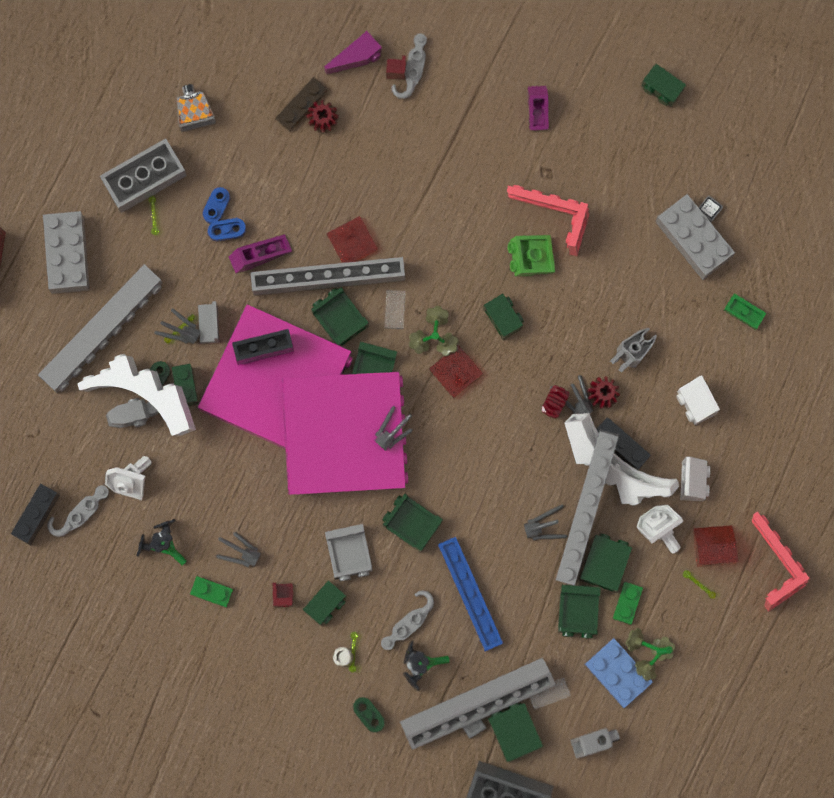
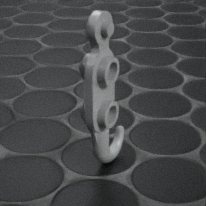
[392,34,427,99]
[48,485,109,537]
[381,590,434,650]

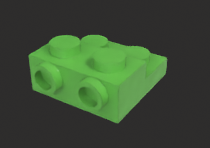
[508,235,555,277]

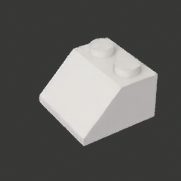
[676,375,720,425]
[680,457,710,501]

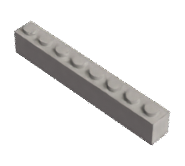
[251,257,405,295]
[38,264,163,393]
[556,429,619,586]
[400,658,555,750]

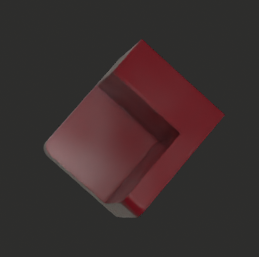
[386,56,406,80]
[273,583,293,608]

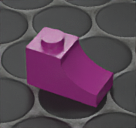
[528,86,549,130]

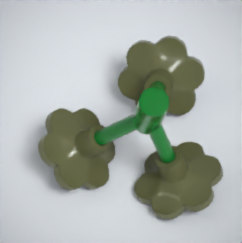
[409,306,459,356]
[626,628,675,681]

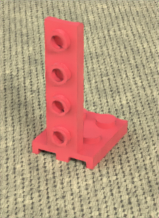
[507,185,590,256]
[752,512,810,612]

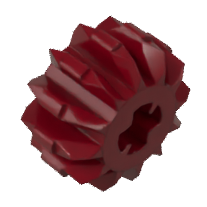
[307,100,339,133]
[587,376,620,409]
[541,385,569,419]

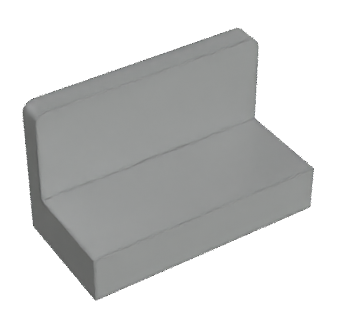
[198,301,220,344]

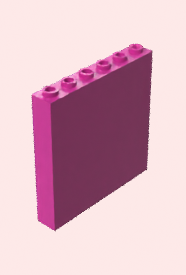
[198,305,353,450]
[282,372,408,495]

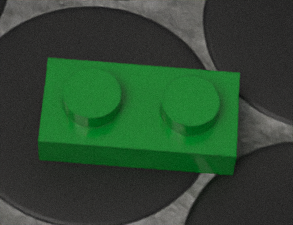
[723,293,767,330]
[190,576,233,608]
[612,582,643,625]

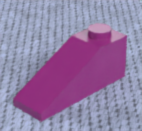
[324,31,382,75]
[229,234,292,274]

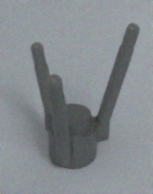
[154,309,200,344]
[550,375,594,414]
[374,406,413,451]
[524,504,567,541]
[216,532,261,567]

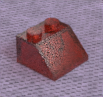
[693,525,738,567]

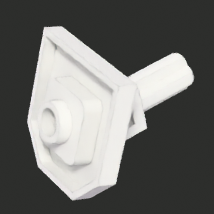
[105,456,152,500]
[637,505,683,554]

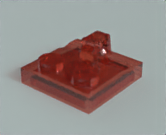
[326,216,378,263]
[429,345,483,399]

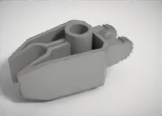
[610,328,657,373]
[106,398,159,428]

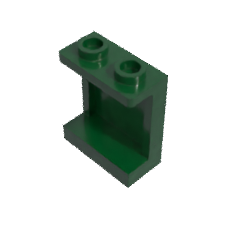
[311,287,369,347]
[352,341,397,374]
[382,494,443,553]
[579,533,632,593]
[558,585,601,639]
[488,702,543,763]

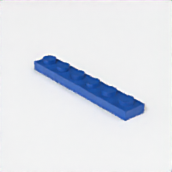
[438,537,503,651]

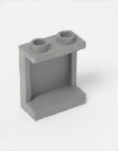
[325,524,373,582]

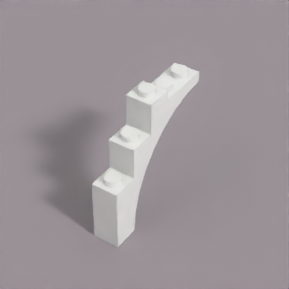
[77,354,196,437]
[565,413,679,505]

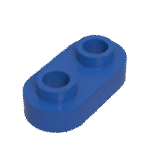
[203,187,230,224]
[208,218,246,241]

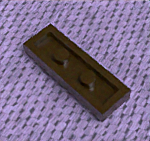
[276,77,327,131]

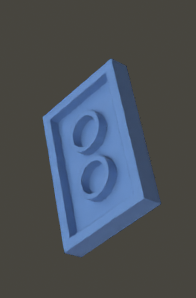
[585,638,653,708]

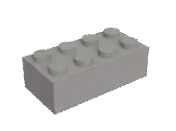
[100,139,187,213]
[655,194,735,280]
[43,211,90,294]

